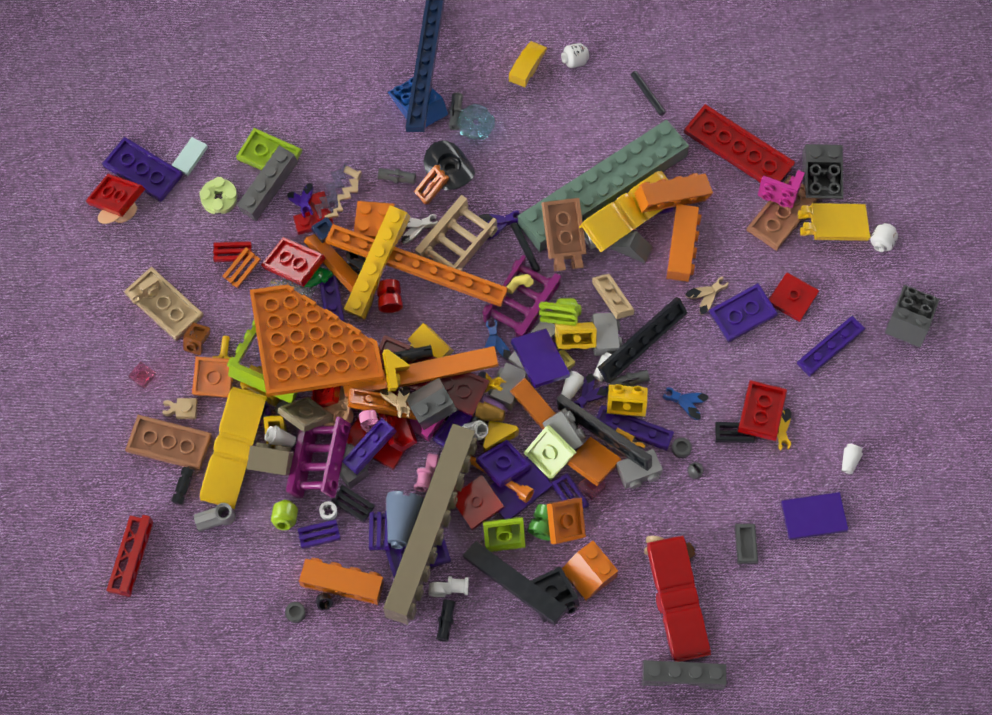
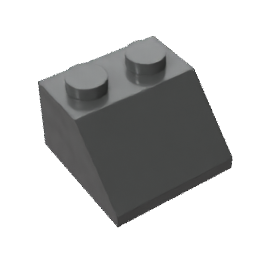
[407,378,457,430]

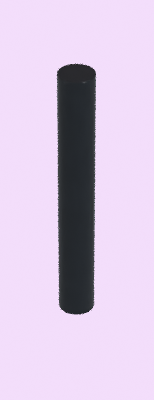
[631,71,666,116]
[511,222,540,272]

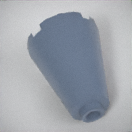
[386,491,424,549]

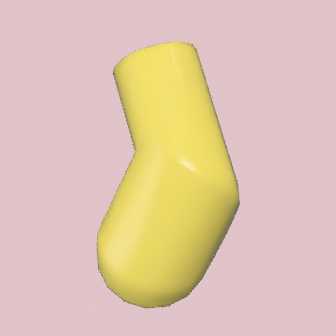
[506,274,534,294]

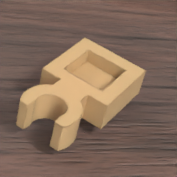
[128,275,162,304]
[162,398,198,419]

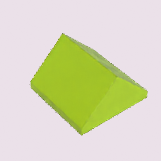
[482,517,526,552]

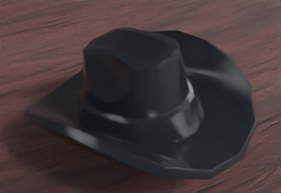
[423,140,475,190]

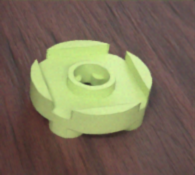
[199,177,237,214]

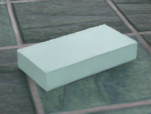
[172,137,208,176]

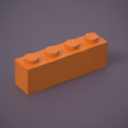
[634,173,713,213]
[666,204,702,282]
[299,557,384,605]

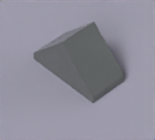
[611,231,653,263]

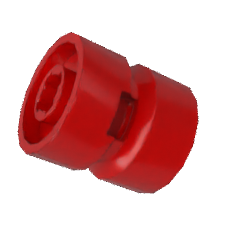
[376,279,403,313]

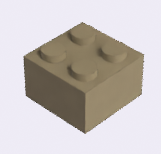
[246,442,294,475]

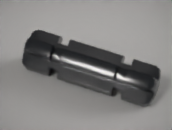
[172,467,194,505]

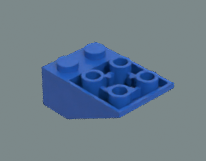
[388,77,449,128]

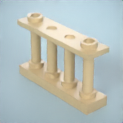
[415,195,498,271]

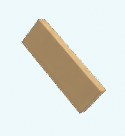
[592,274,634,319]

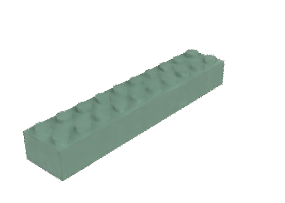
[518,119,689,252]

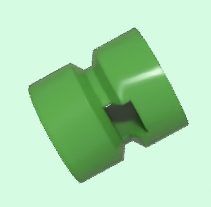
[527,504,550,541]

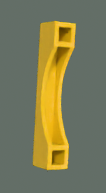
[344,205,411,320]

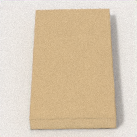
[124,266,204,341]

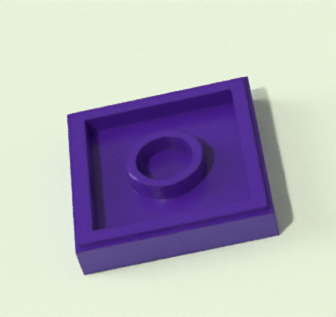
[476,440,531,488]

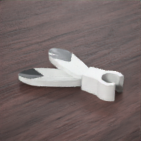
[401,214,438,244]

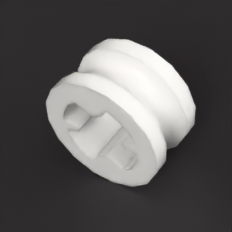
[319,501,338,521]

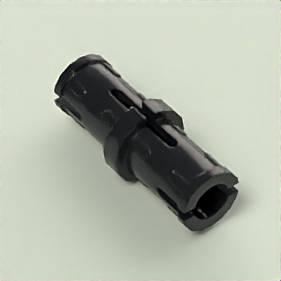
[393,344,433,362]
[436,599,456,642]

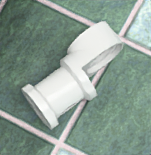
[428,576,469,597]

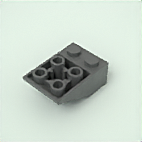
[802,144,843,199]
[884,285,940,347]

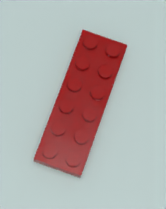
[684,104,796,183]

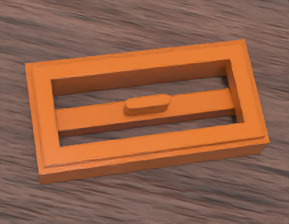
[414,165,449,204]
[222,247,261,289]

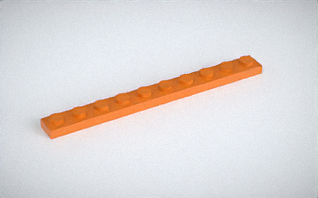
[325,224,508,307]

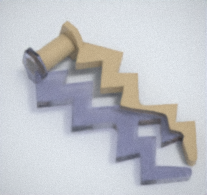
[314,163,362,219]

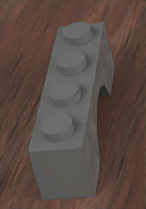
[642,660,726,690]

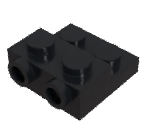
[530,566,579,623]

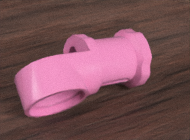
[359,410,378,432]
[414,453,439,493]

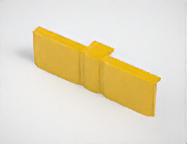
[579,170,668,252]
[200,387,267,509]

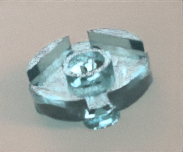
[458,104,495,140]

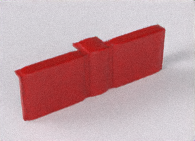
[647,535,711,662]

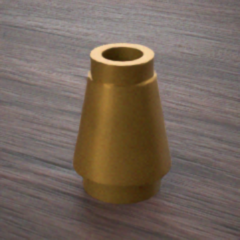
[475,401,506,422]

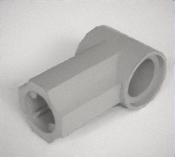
[194,503,236,532]

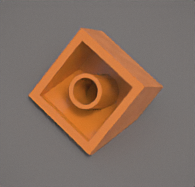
[562,540,618,601]

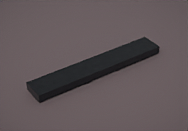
[597,297,688,383]
[557,394,652,471]
[463,541,568,625]

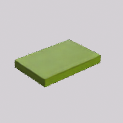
[236,128,302,170]

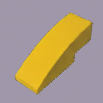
[509,41,547,88]

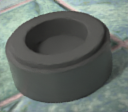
[672,438,692,458]
[285,602,306,623]

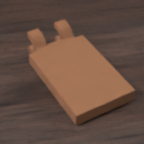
[541,198,587,271]

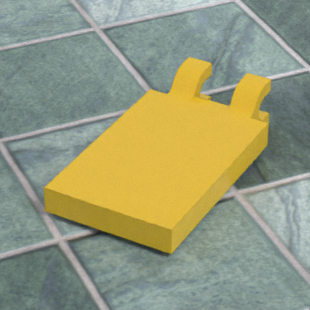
[798,203,870,241]

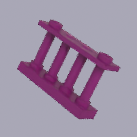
[482,255,561,337]
[285,417,351,498]

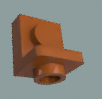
[183,322,211,355]

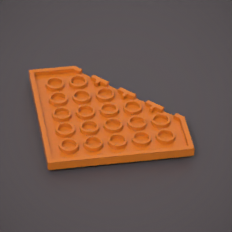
[250,284,384,397]

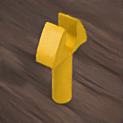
[212,335,231,359]

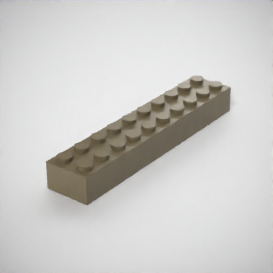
[383,424,478,625]

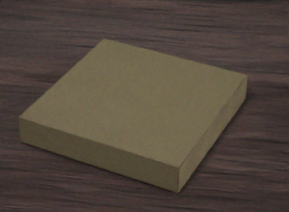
[278,397,334,432]

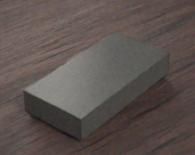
[735,524,758,564]

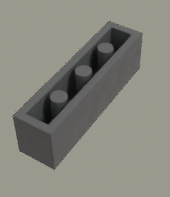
[237,145,298,221]

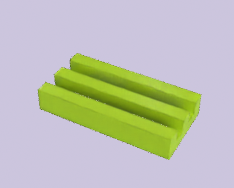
[539,302,578,326]

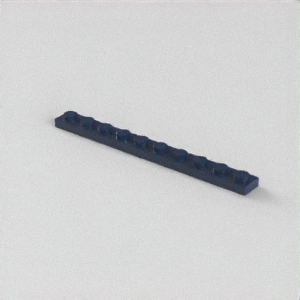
[405,0,445,132]

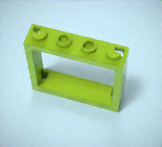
[227,320,298,403]

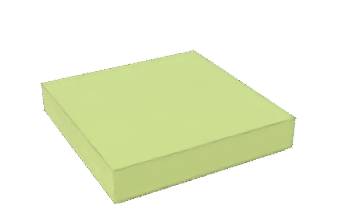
[524,425,577,480]

